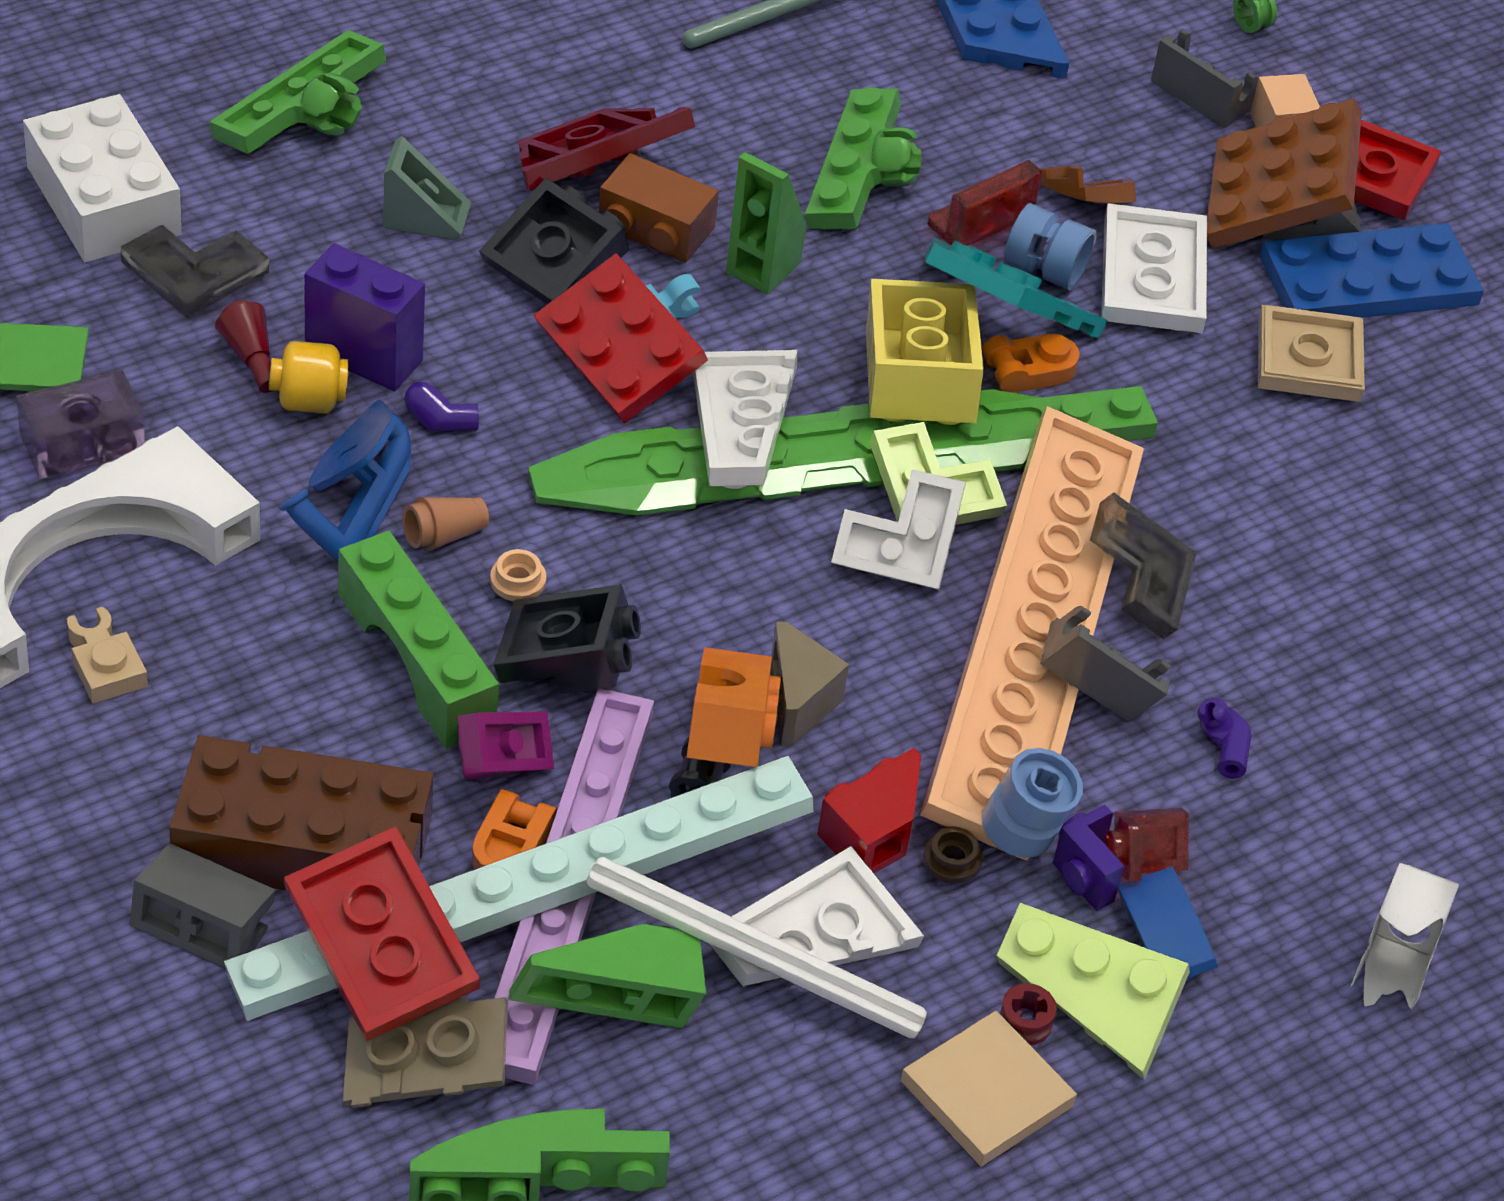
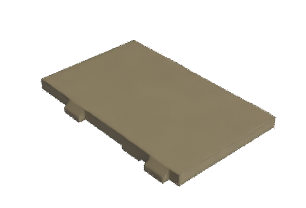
[343,997,508,1108]

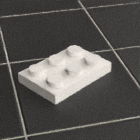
[1101,203,1207,333]

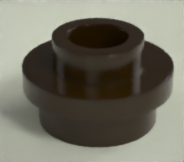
[923,827,983,884]

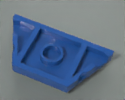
[936,0,1069,78]

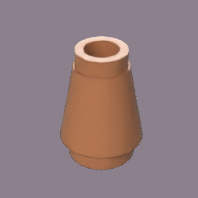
[402,497,489,551]

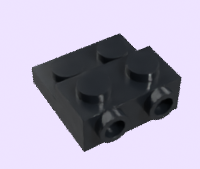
[479,178,630,305]
[493,584,641,694]

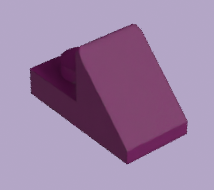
[457,711,555,780]

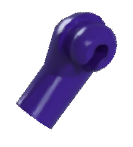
[404,382,479,431]
[1197,698,1252,779]

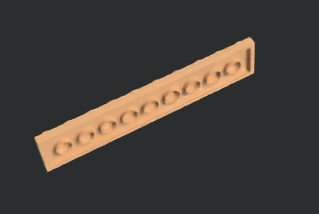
[920,406,1144,861]

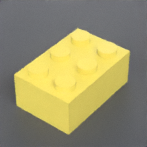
[866,279,983,425]

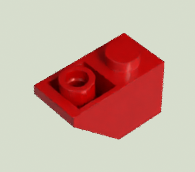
[817,748,921,874]

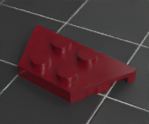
[518,107,695,190]

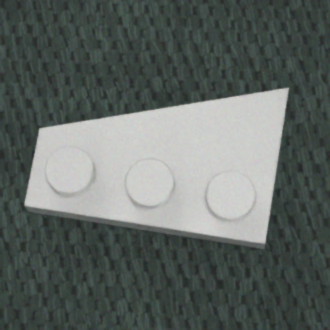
[710,846,924,986]

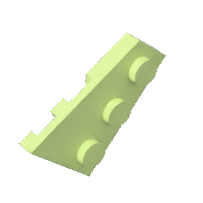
[997,903,1190,1080]

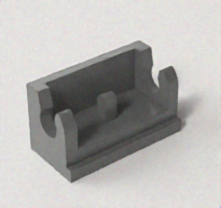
[1151,29,1258,129]
[1040,606,1171,722]
[130,843,275,968]

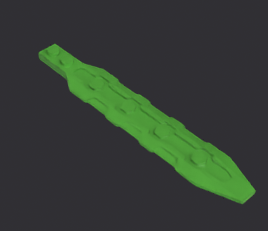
[528,386,1158,515]

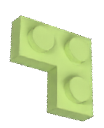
[869,422,1007,525]

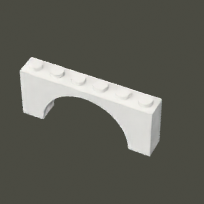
[0,426,260,688]

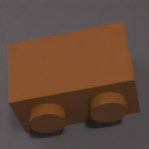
[598,153,719,263]

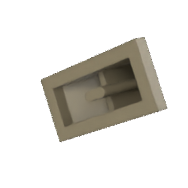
[771,622,849,746]

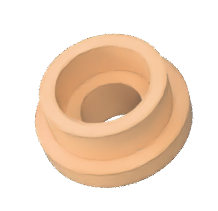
[490,549,546,601]

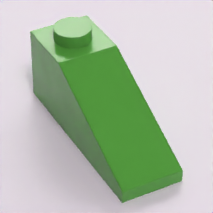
[726,152,806,295]
[509,924,706,1028]

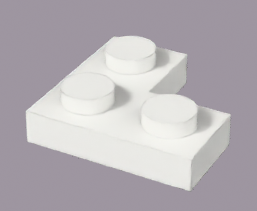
[831,469,966,590]

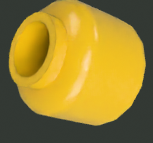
[269,341,348,414]

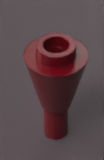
[215,300,273,393]

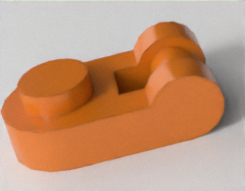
[982,334,1080,393]
[472,789,558,870]

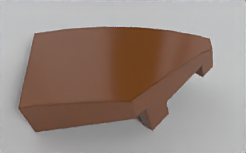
[1038,164,1137,203]

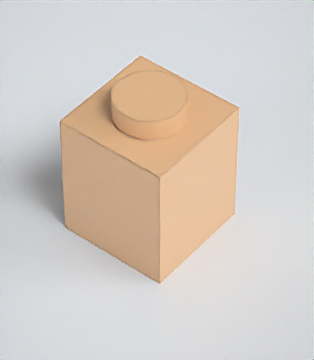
[1250,74,1320,127]

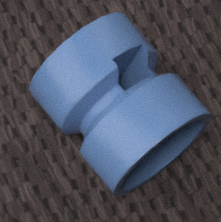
[1004,203,1096,291]
[982,748,1083,858]

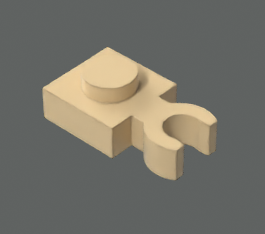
[67,607,148,704]

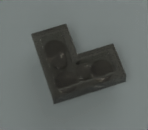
[120,225,269,318]
[1090,492,1197,640]

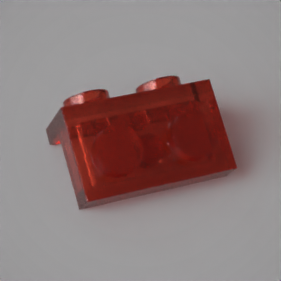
[927,160,1042,246]

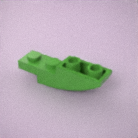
[409,1108,670,1201]

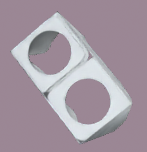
[1351,863,1459,1009]

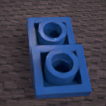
[1118,866,1218,980]

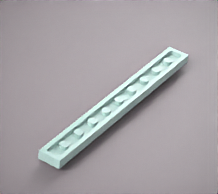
[224,756,814,1021]

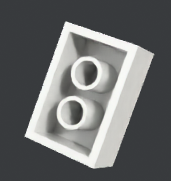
[23,94,182,263]

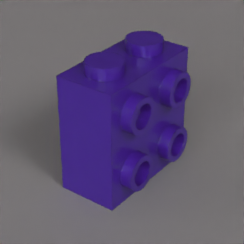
[304,243,425,392]

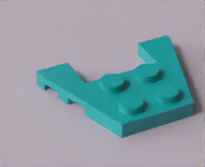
[925,237,1108,339]

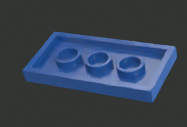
[1259,223,1484,318]

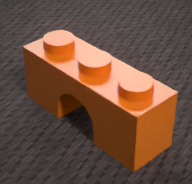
[687,647,781,767]

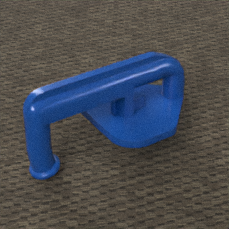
[279,400,411,562]

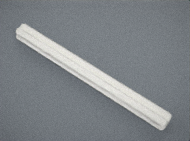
[587,857,927,1038]

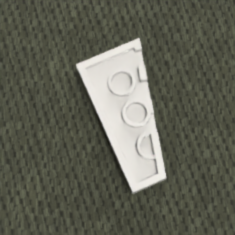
[693,350,798,489]

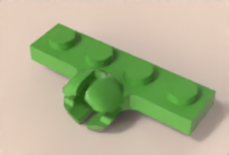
[209,30,386,154]
[805,87,921,229]

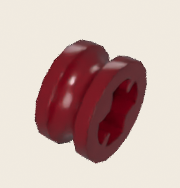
[1000,983,1057,1045]

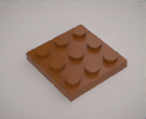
[1207,98,1362,249]

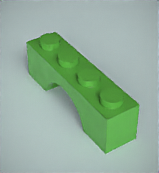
[338,530,499,749]

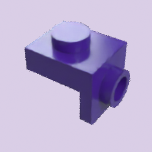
[1053,805,1124,912]

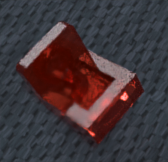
[1106,808,1189,882]

